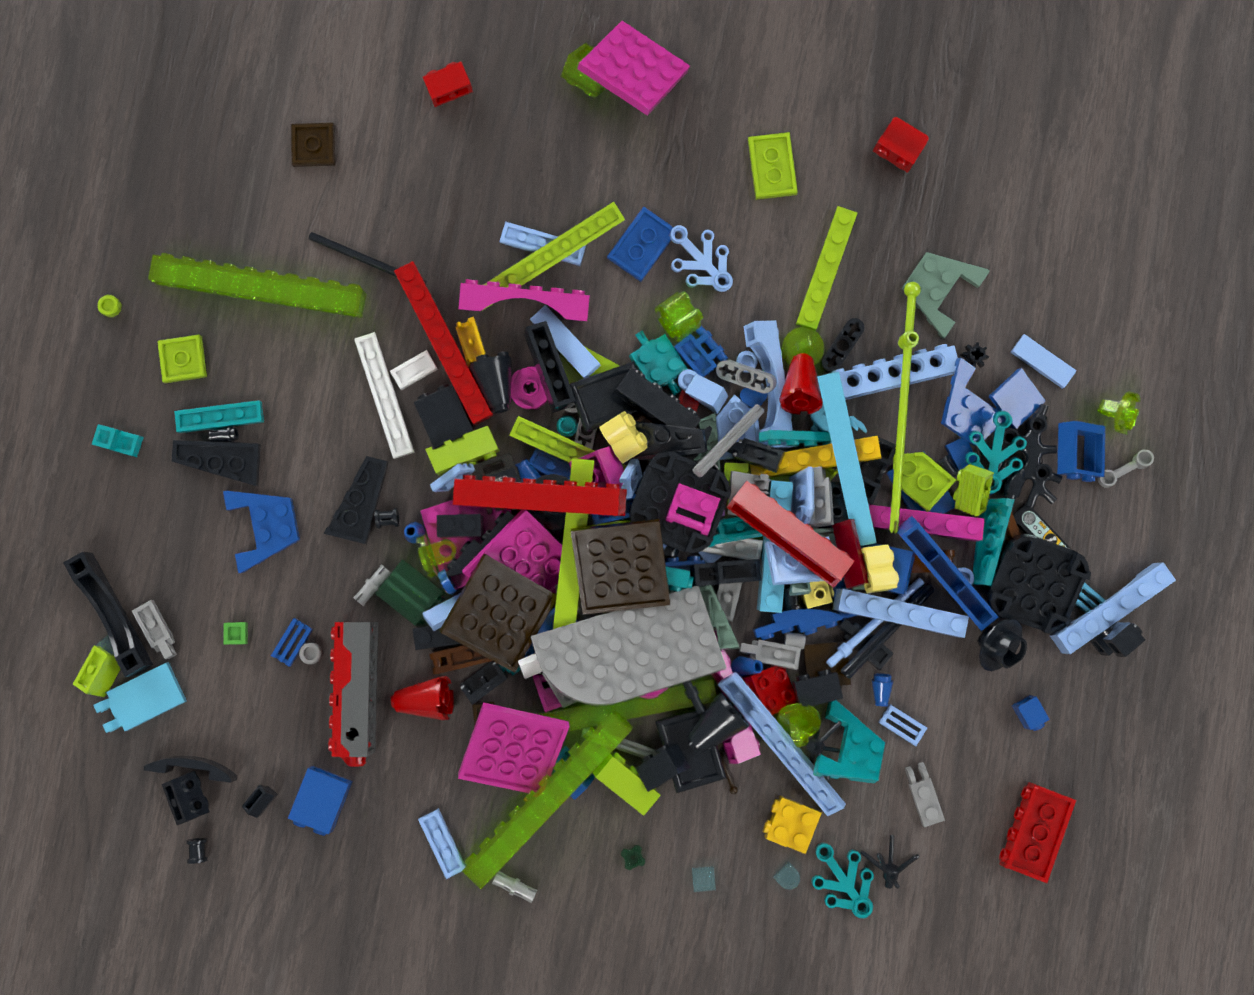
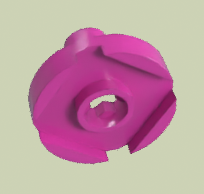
[511,366,548,410]

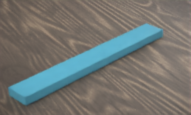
[817,372,877,546]

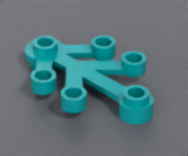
[965,411,1027,494]
[811,842,874,918]

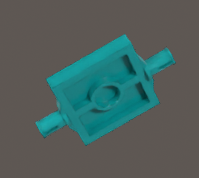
[629,331,688,395]

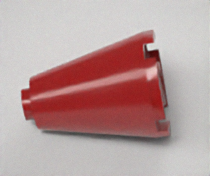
[779,353,823,415]
[391,676,454,720]

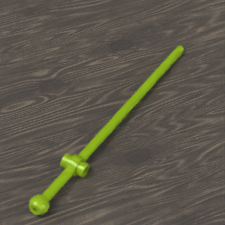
[889,282,921,533]

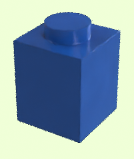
[1011,695,1050,731]

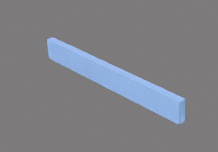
[718,672,846,816]

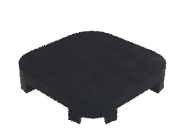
[629,452,731,553]
[986,534,1091,634]

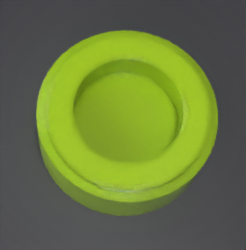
[98,295,121,317]

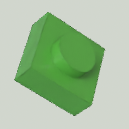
[224,622,248,645]

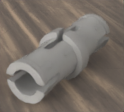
[353,564,392,606]
[492,870,537,903]

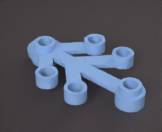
[670,225,733,292]

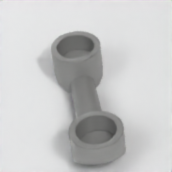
[1098,450,1154,488]

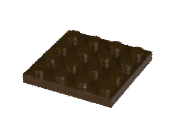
[570,519,670,614]
[439,554,557,673]

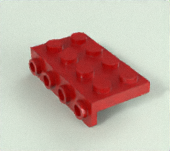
[999,782,1076,883]

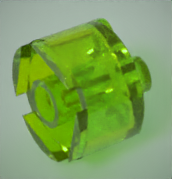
[655,291,703,342]

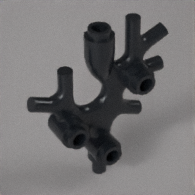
[980,404,1062,508]

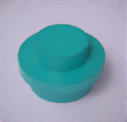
[557,416,578,437]

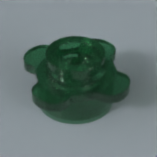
[621,845,645,870]

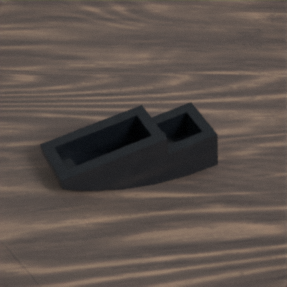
[690,559,762,587]

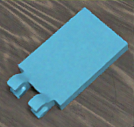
[93,662,187,733]

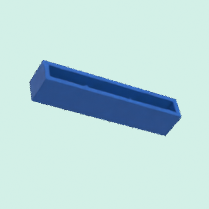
[897,516,998,631]

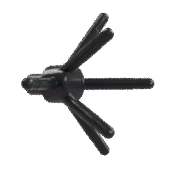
[792,721,842,780]
[860,835,920,889]

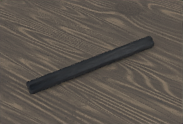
[841,583,934,678]

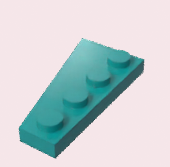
[973,498,1014,586]

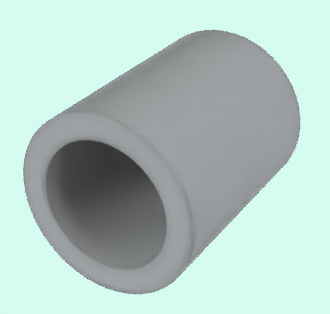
[784,632,806,649]

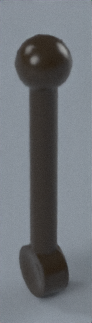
[719,751,738,794]

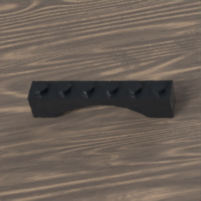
[63,552,154,677]

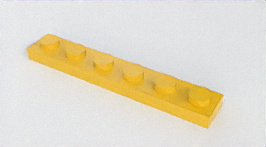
[750,436,881,478]

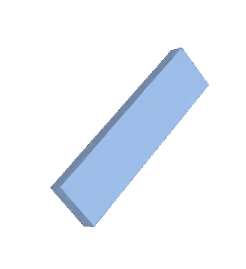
[500,222,586,266]
[530,305,601,378]

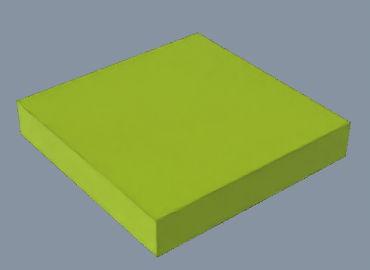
[157,334,207,383]

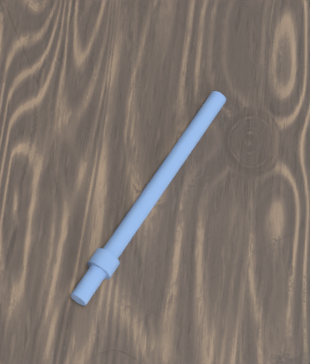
[826,578,924,668]

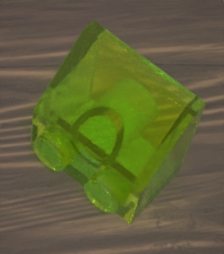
[561,43,606,97]

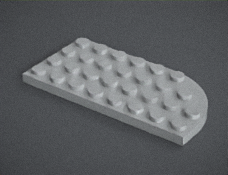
[531,586,726,705]

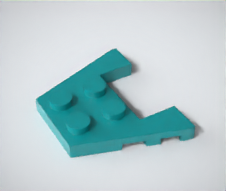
[813,700,885,783]

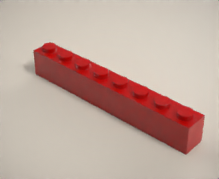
[394,261,493,426]
[453,475,627,516]

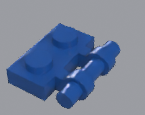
[674,325,728,377]

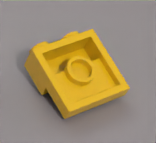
[763,795,821,854]

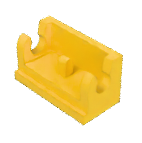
[456,317,486,367]

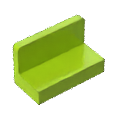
[73,645,120,697]

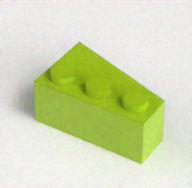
[425,426,500,477]
[586,744,661,816]

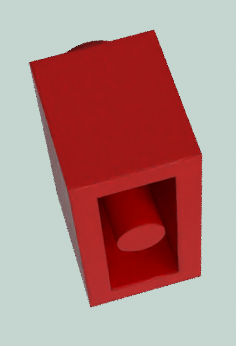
[423,61,473,107]

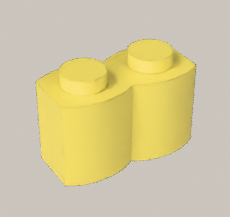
[600,411,648,464]
[861,544,899,594]

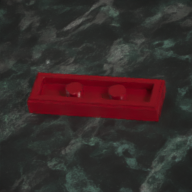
[832,519,869,589]

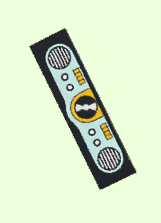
[1013,503,1071,549]

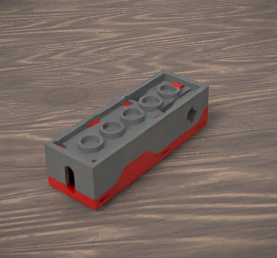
[328,622,378,767]

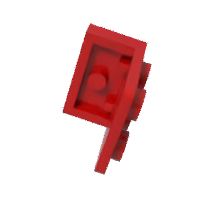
[873,117,929,173]
[742,666,797,715]

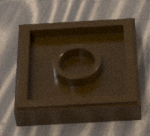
[291,123,335,167]
[803,641,851,686]

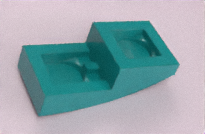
[92,424,144,457]

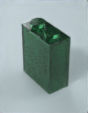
[375,559,445,626]

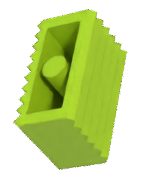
[953,464,994,516]

